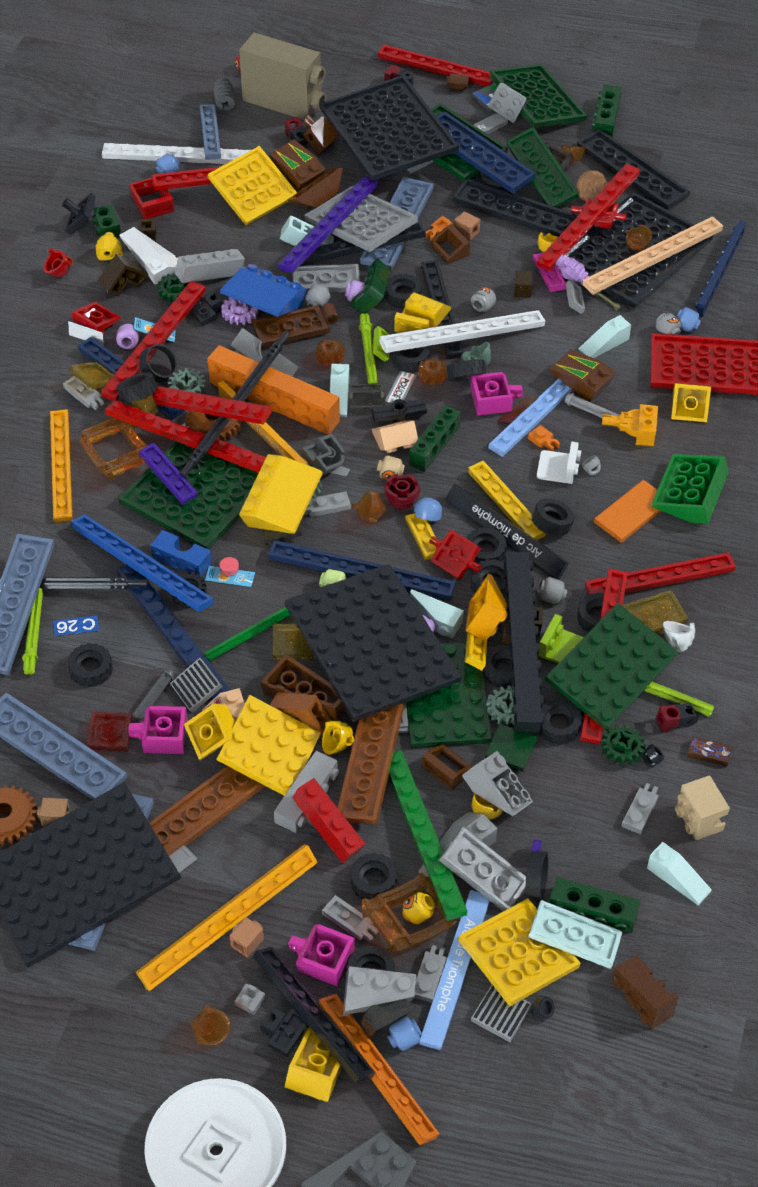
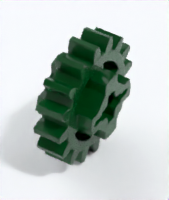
[157,273,189,303]
[601,724,646,766]

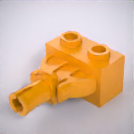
[602,404,658,447]

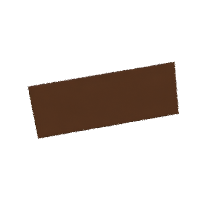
[497,396,538,423]

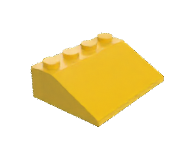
[239,454,323,534]

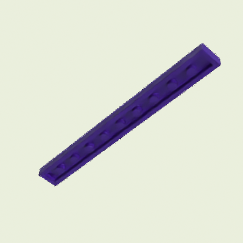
[278,177,378,273]

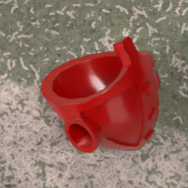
[43,248,73,277]

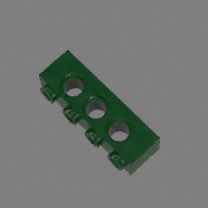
[592,85,622,137]
[409,405,461,472]
[549,877,641,933]

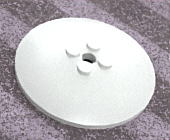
[145,1079,286,1187]

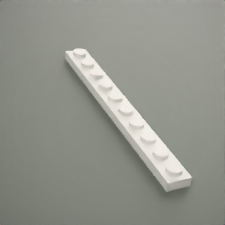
[102,143,251,164]
[379,310,545,353]

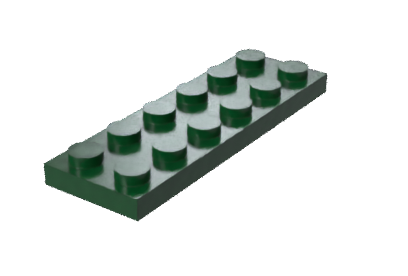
[506,127,579,208]

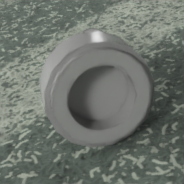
[582,455,601,475]

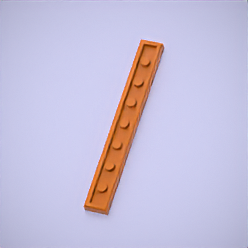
[318,994,439,1145]

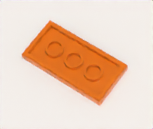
[594,480,661,543]

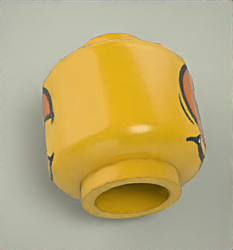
[402,892,435,925]

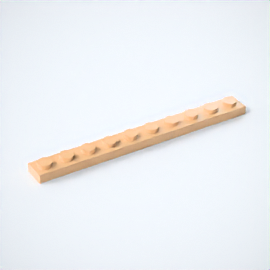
[583,216,723,294]

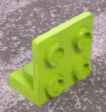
[538,614,584,664]

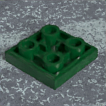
[485,724,538,772]

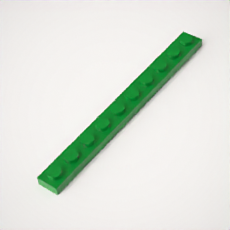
[388,750,467,921]

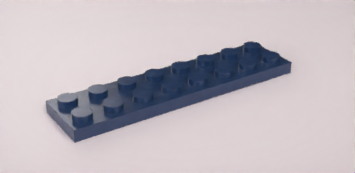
[437,111,536,193]

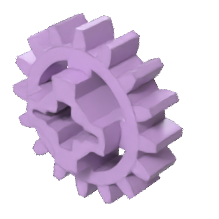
[556,255,589,286]
[222,297,259,326]

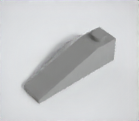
[418,812,497,888]

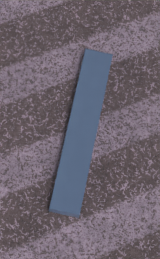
[200,104,221,160]

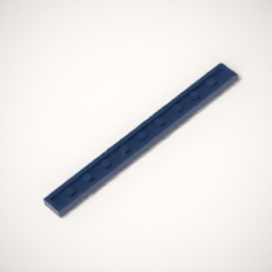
[268,540,456,601]
[117,565,230,700]

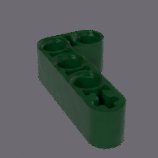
[350,258,391,314]

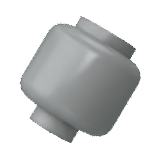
[305,284,330,309]
[537,577,567,604]

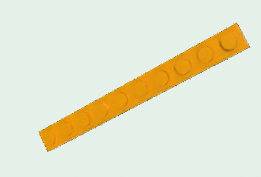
[136,844,318,991]

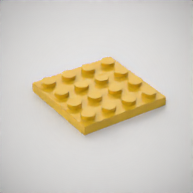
[207,146,297,226]
[216,695,321,796]
[458,899,581,1006]

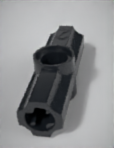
[372,399,427,423]

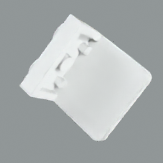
[537,442,581,484]

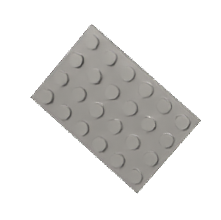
[304,186,418,252]

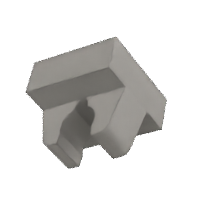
[234,984,265,1015]

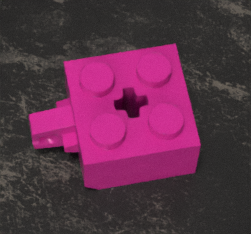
[470,372,523,416]
[128,706,188,754]
[288,924,355,987]

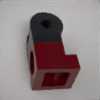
[384,64,414,86]
[285,117,308,145]
[655,703,698,733]

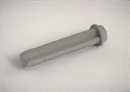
[565,393,619,418]

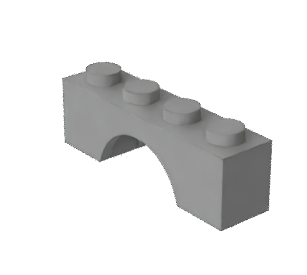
[231,328,299,377]

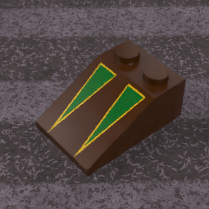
[268,140,326,192]
[549,349,616,402]

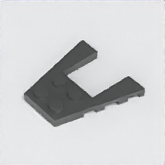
[301,1132,417,1187]

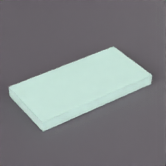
[528,900,623,969]

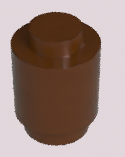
[446,74,468,90]

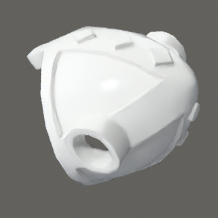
[663,621,695,652]

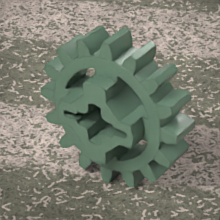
[168,368,206,394]
[486,686,514,726]

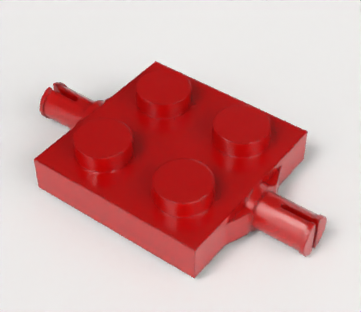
[571,199,627,229]
[429,529,481,580]

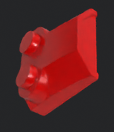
[72,302,121,335]

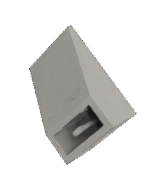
[462,751,533,816]

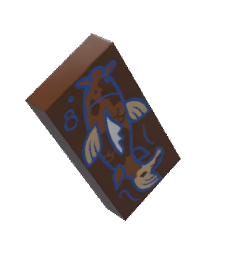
[687,736,732,766]

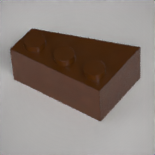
[612,955,679,1029]

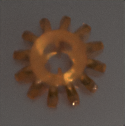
[316,339,345,367]
[418,358,447,386]

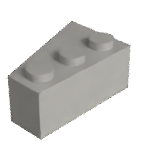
[342,966,416,1017]

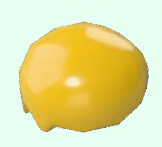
[538,233,558,253]
[471,793,503,820]

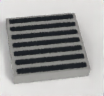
[170,658,223,713]
[471,985,532,1042]

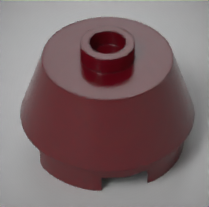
[384,474,421,510]

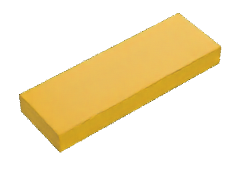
[405,513,437,560]
[465,632,487,670]

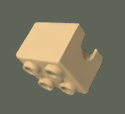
[675,776,730,840]

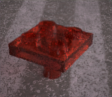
[86,712,133,751]

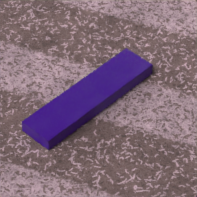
[139,443,198,505]

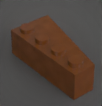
[261,654,346,720]

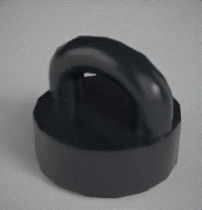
[643,744,664,767]
[531,996,555,1019]

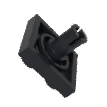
[62,193,96,234]

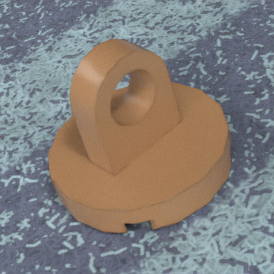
[576,170,607,202]

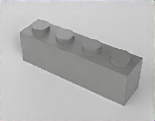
[175,249,245,283]
[274,751,339,833]

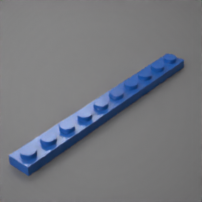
[71,514,213,612]

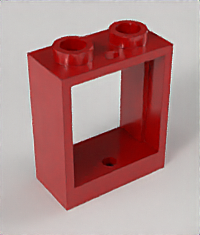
[129,178,174,219]

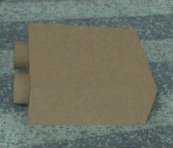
[239,33,326,120]

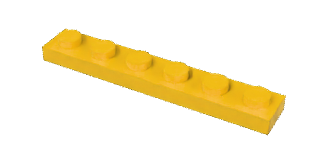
[468,461,546,540]

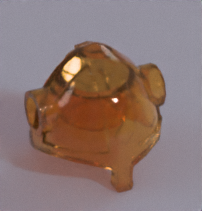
[352,491,386,523]
[190,1005,231,1046]

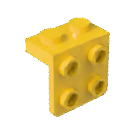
[394,308,430,333]

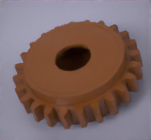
[185,410,242,442]
[0,785,37,847]

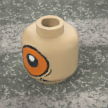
[377,456,405,480]

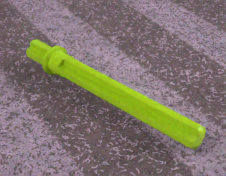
[359,313,377,386]
[22,588,43,675]
[645,682,714,716]

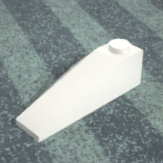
[120,227,178,285]

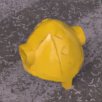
[95,232,123,261]
[322,721,354,755]

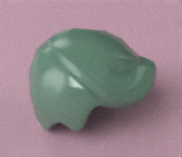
[460,342,491,367]

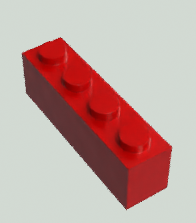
[292,778,365,863]

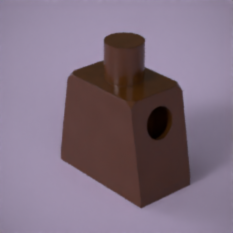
[303,115,339,155]

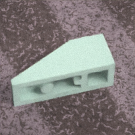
[280,216,334,246]
[578,315,631,358]
[330,364,349,417]
[410,590,464,639]
[647,842,712,906]

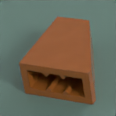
[270,692,331,737]

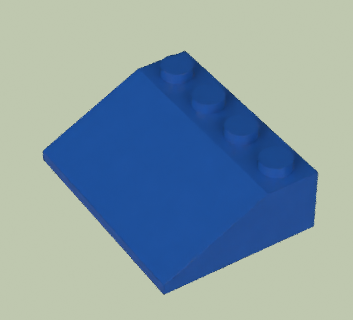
[220,264,307,317]

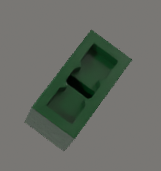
[92,204,121,238]

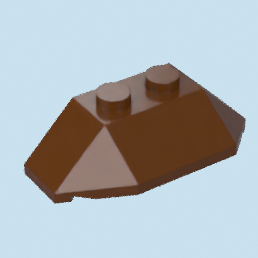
[287,167,342,209]

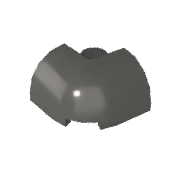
[300,433,345,475]

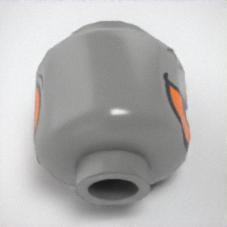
[471,287,496,312]
[656,313,681,335]

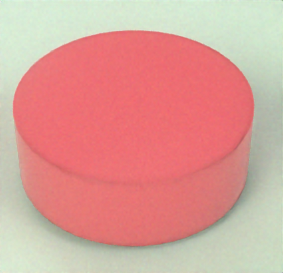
[220,557,239,576]

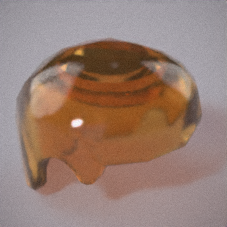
[560,144,586,161]
[626,225,652,251]

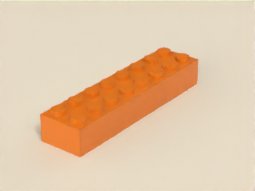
[207,345,340,435]

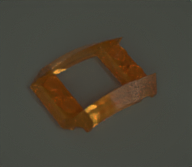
[79,418,149,481]
[362,873,459,951]

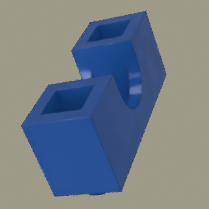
[150,530,212,576]

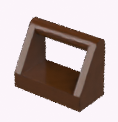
[429,224,470,264]
[422,744,473,791]

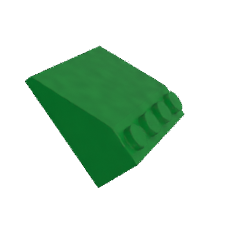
[651,454,729,524]

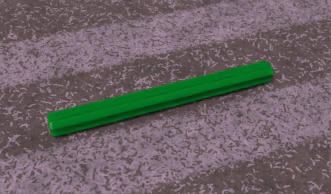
[204,607,291,662]

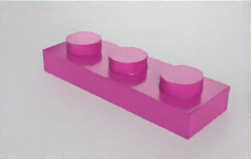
[533,253,566,292]

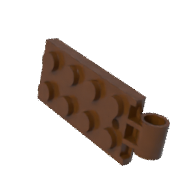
[252,303,339,348]

